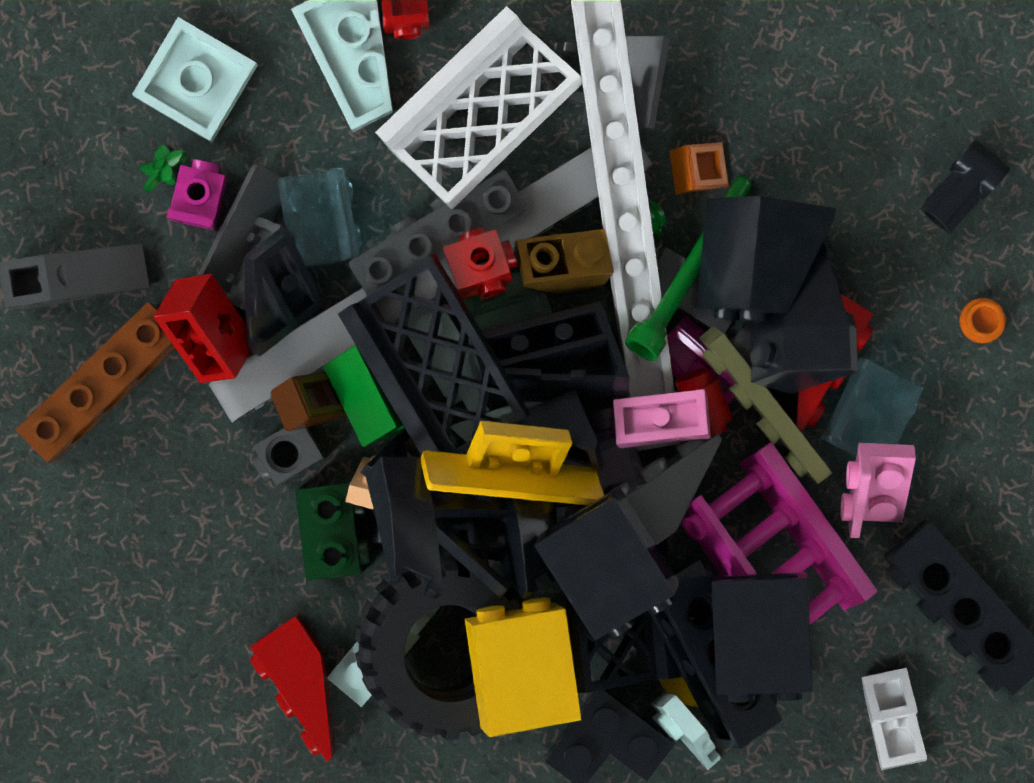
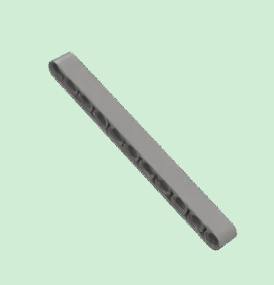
[209,146,653,423]

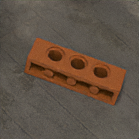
[15,302,175,463]

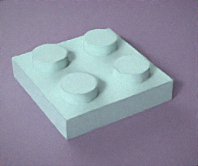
[132,17,258,142]

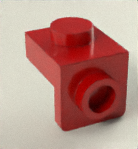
[382,0,430,39]

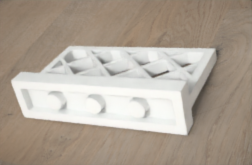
[375,6,583,210]

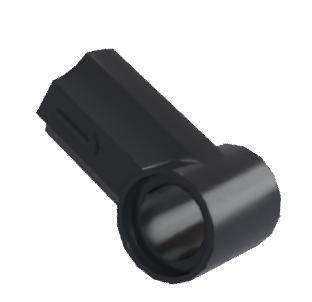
[920,139,1010,234]

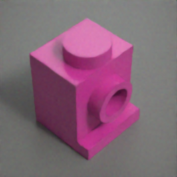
[167,159,229,231]

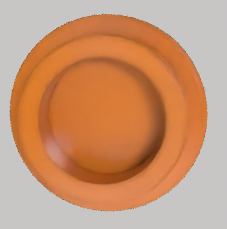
[959,298,1006,343]

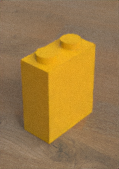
[465,597,581,737]

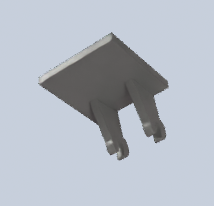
[546,36,670,129]

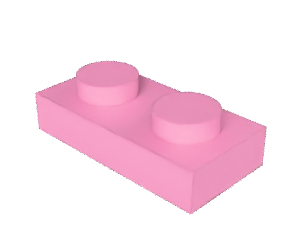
[613,389,711,448]

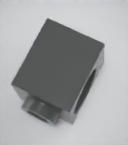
[252,427,327,486]

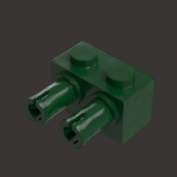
[295,483,370,581]

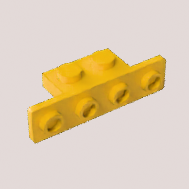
[421,421,604,505]

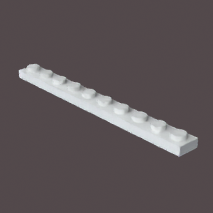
[571,0,680,451]

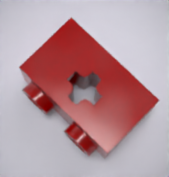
[153,273,250,383]

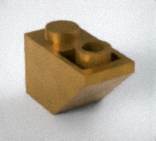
[515,229,614,294]

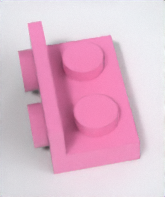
[840,443,916,538]

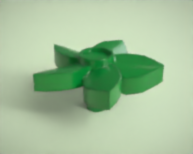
[138,144,188,193]

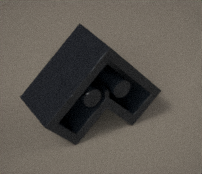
[545,689,675,783]

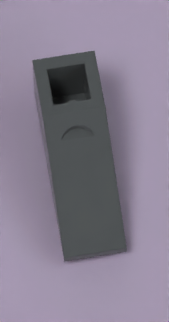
[0,243,150,311]
[607,434,722,545]

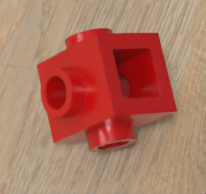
[443,228,518,300]

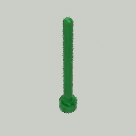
[625,176,751,361]

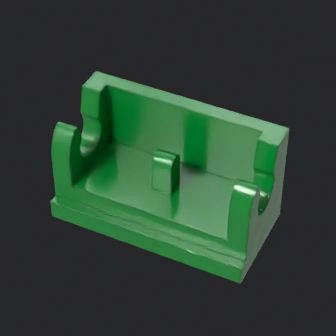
[323,345,405,447]

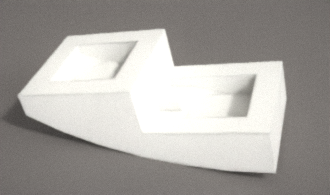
[861,668,927,771]

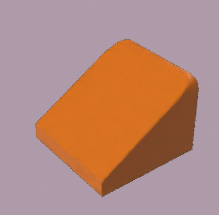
[669,142,729,195]

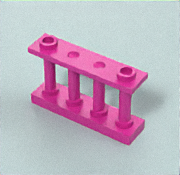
[682,442,878,625]

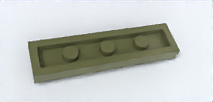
[699,326,832,484]

